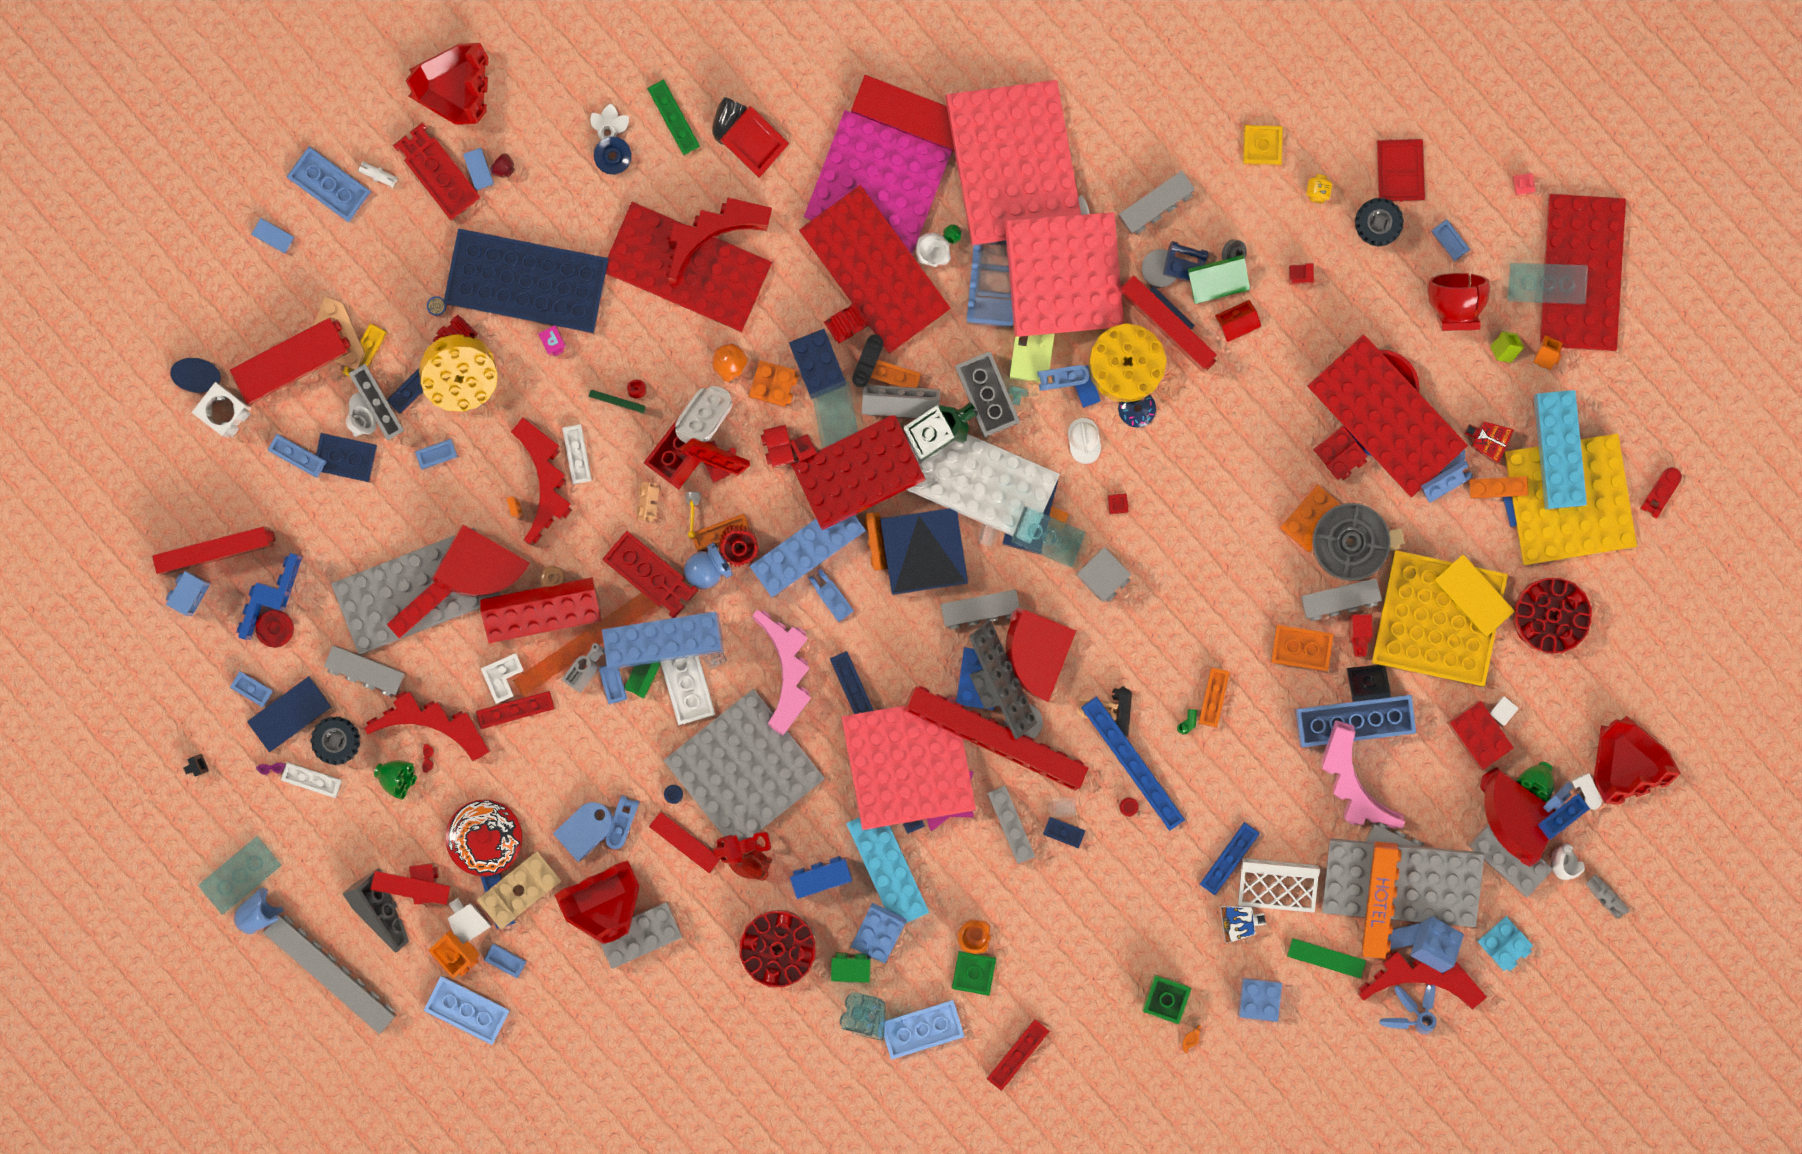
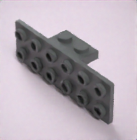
[969,621,1037,739]

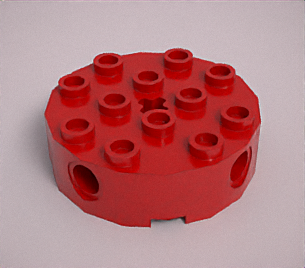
[1513,578,1592,653]
[739,910,816,987]

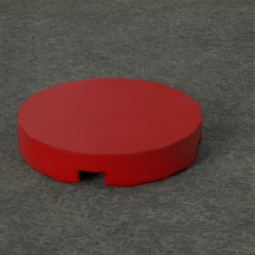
[256,610,294,648]

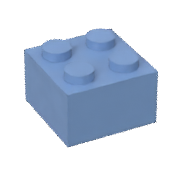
[166,571,211,617]
[1410,916,1464,973]
[1238,977,1282,1022]

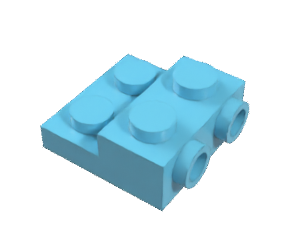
[1477,916,1533,971]

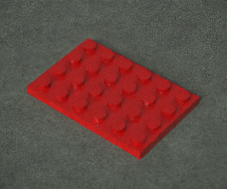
[791,415,926,531]

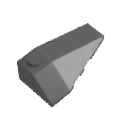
[342,868,409,953]

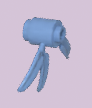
[1379,984,1437,1035]

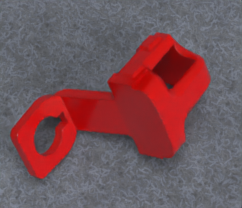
[713,832,771,865]

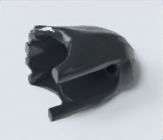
[712,97,747,145]

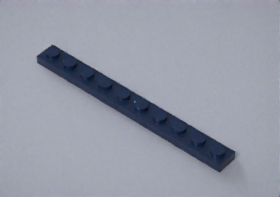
[830,651,925,834]

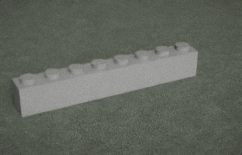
[264,914,397,1034]

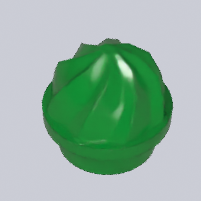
[943,225,962,244]

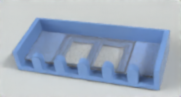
[966,241,1013,327]

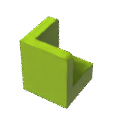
[1490,331,1524,363]

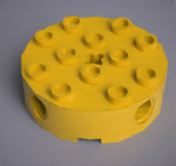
[1088,323,1167,402]
[419,334,498,412]

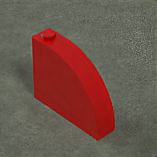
[431,524,530,597]
[1005,607,1076,702]
[1484,771,1556,867]

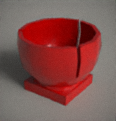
[1428,273,1490,331]

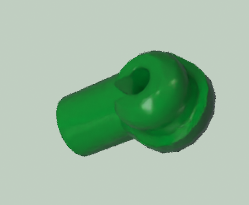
[1177,709,1197,735]

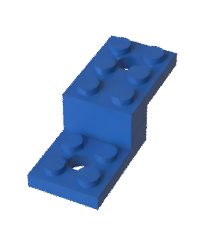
[237,553,303,640]

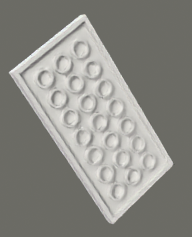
[907,434,1060,543]

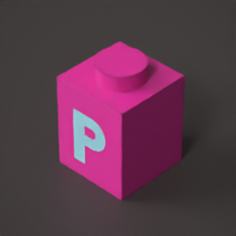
[538,325,566,357]

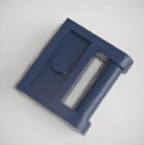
[1163,241,1208,282]

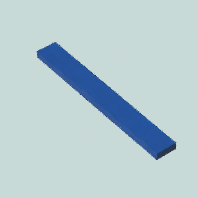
[1081,696,1185,831]

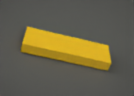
[342,323,387,378]

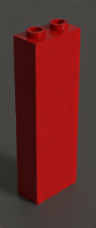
[851,75,955,152]
[1119,275,1217,371]
[230,317,351,404]
[152,526,276,575]

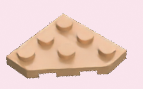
[314,297,365,369]

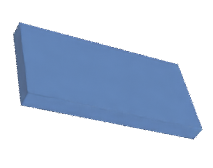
[287,147,371,222]

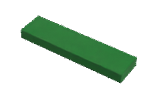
[647,79,700,156]
[1287,938,1366,979]

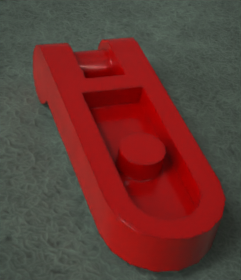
[1640,467,1682,519]

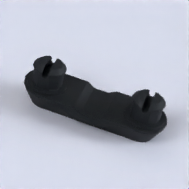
[852,334,884,387]
[1112,686,1132,738]

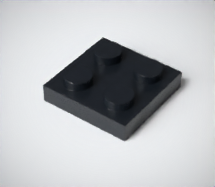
[1347,665,1391,702]

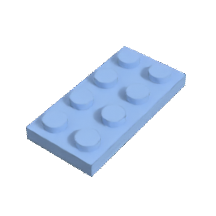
[424,976,510,1045]
[880,1000,965,1060]

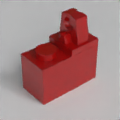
[1349,615,1372,657]

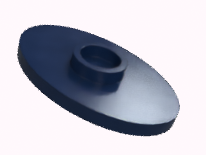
[170,358,221,393]

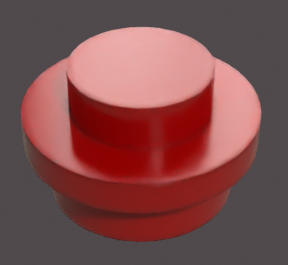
[1119,797,1139,817]

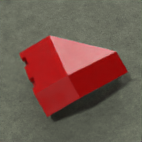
[405,42,489,125]
[1593,715,1681,805]
[554,860,640,944]

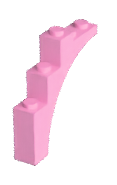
[752,610,811,736]
[1321,720,1405,829]

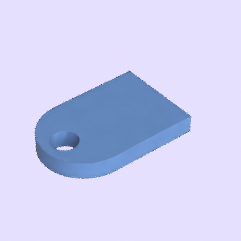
[553,802,613,862]

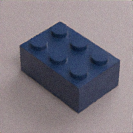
[789,329,846,399]

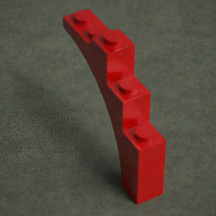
[665,197,772,285]
[511,417,572,545]
[364,691,491,762]
[1357,951,1487,1010]

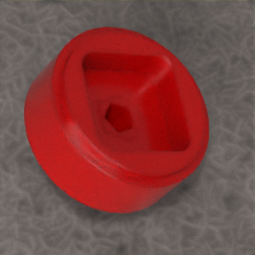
[627,380,647,399]

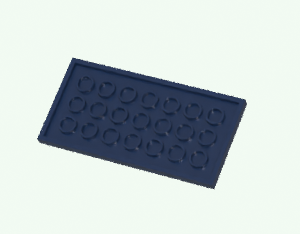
[443,228,609,334]

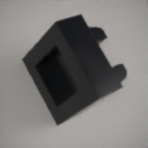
[183,754,209,777]

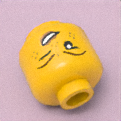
[1306,174,1333,203]

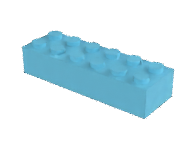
[1533,390,1587,510]
[846,817,929,924]

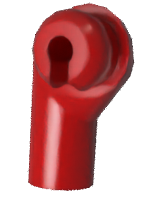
[1480,767,1500,794]

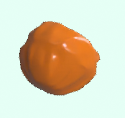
[712,343,748,382]
[957,919,991,954]

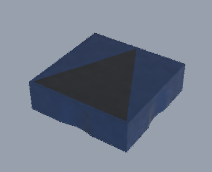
[880,508,968,595]

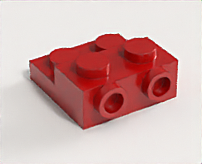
[1313,425,1368,480]

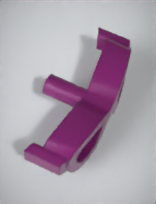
[256,762,285,775]

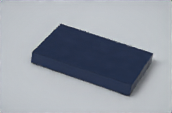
[316,433,378,482]

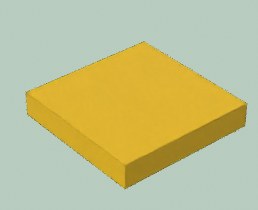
[1243,125,1283,165]

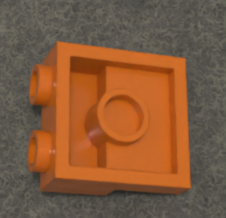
[749,360,799,408]
[428,930,480,979]

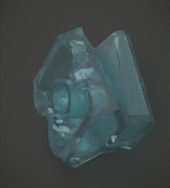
[840,992,886,1041]

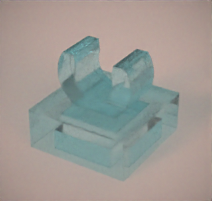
[1008,385,1028,405]

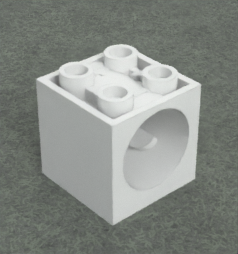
[192,382,251,438]

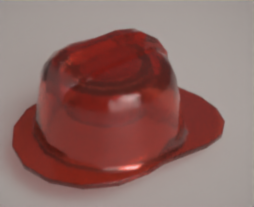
[729,850,772,881]

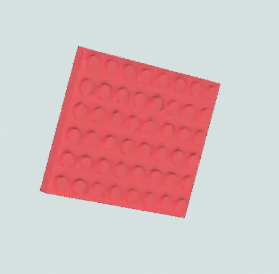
[945,80,1081,246]

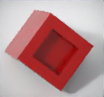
[1289,263,1314,285]
[790,434,817,462]

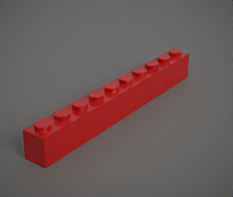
[903,686,1089,791]

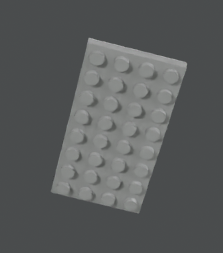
[331,528,501,655]
[1322,838,1485,927]

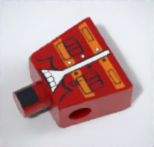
[1464,421,1514,464]

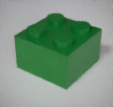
[831,952,871,983]
[1142,974,1192,1025]

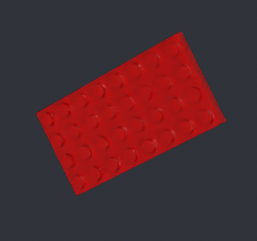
[799,184,951,354]
[1539,194,1626,352]
[601,202,772,332]
[1307,333,1468,498]

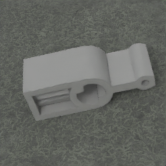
[562,643,605,693]

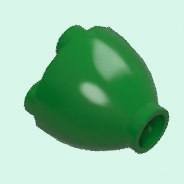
[374,760,417,800]
[1516,762,1554,802]

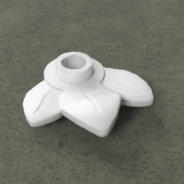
[590,104,629,140]

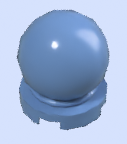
[684,542,733,589]

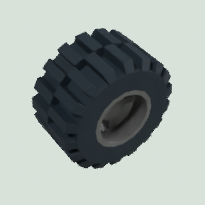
[1355,198,1404,246]
[310,716,361,765]

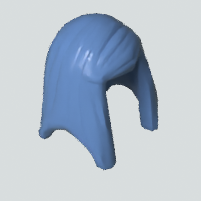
[234,887,284,934]

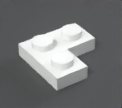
[481,653,524,704]

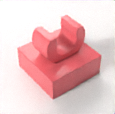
[1513,173,1536,195]

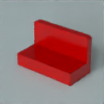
[1215,299,1261,342]

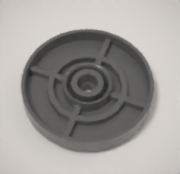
[1312,503,1390,581]

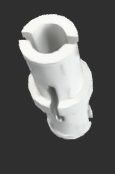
[358,161,398,188]

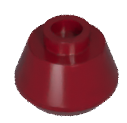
[490,153,515,178]

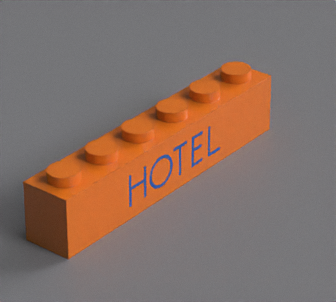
[1362,841,1402,959]

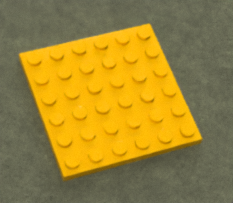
[1504,433,1637,565]
[1371,550,1508,687]

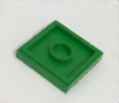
[952,951,996,996]

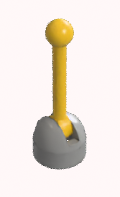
[685,492,701,538]

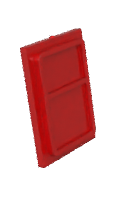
[720,106,789,178]
[1377,139,1425,202]

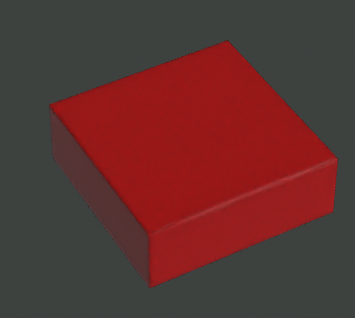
[1107,493,1129,514]

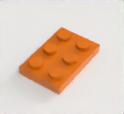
[1280,484,1341,553]
[1271,625,1334,672]

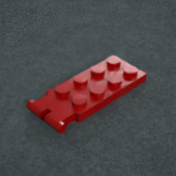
[392,122,481,221]
[602,530,699,618]

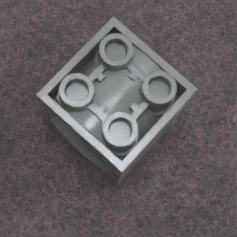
[1076,547,1131,602]

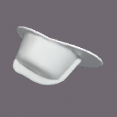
[346,393,376,437]
[1068,418,1101,464]

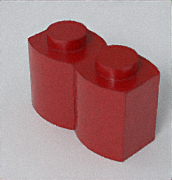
[761,424,795,468]

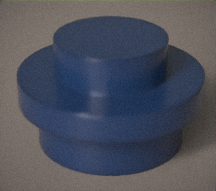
[664,785,683,804]

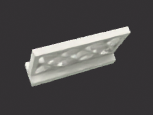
[1238,858,1320,913]

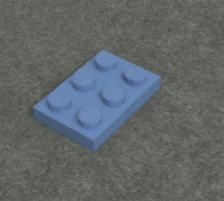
[851,903,907,963]

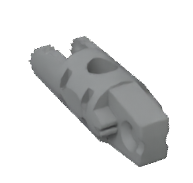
[1586,875,1629,919]

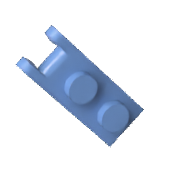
[1421,461,1473,503]

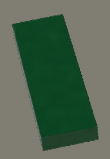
[588,390,646,414]

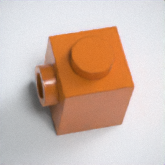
[1533,335,1563,370]

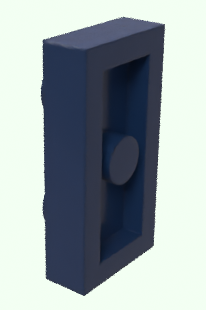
[1043,817,1085,849]

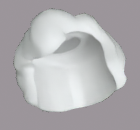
[916,232,951,267]
[1550,843,1585,880]

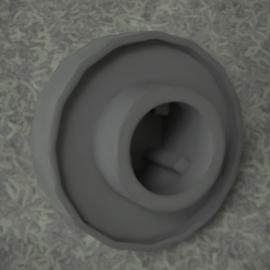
[1222,239,1247,260]

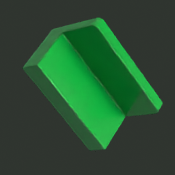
[624,662,661,699]

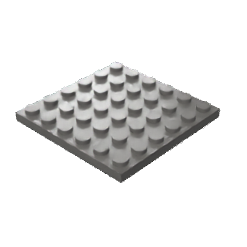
[663,689,825,841]

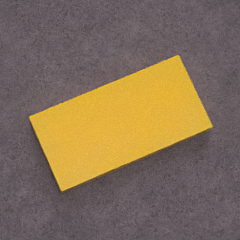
[1434,554,1515,637]

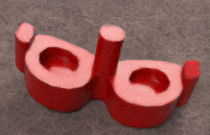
[422,744,434,773]

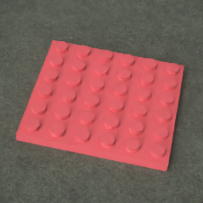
[1005,212,1124,337]
[841,697,976,831]

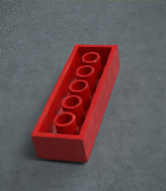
[480,577,602,643]

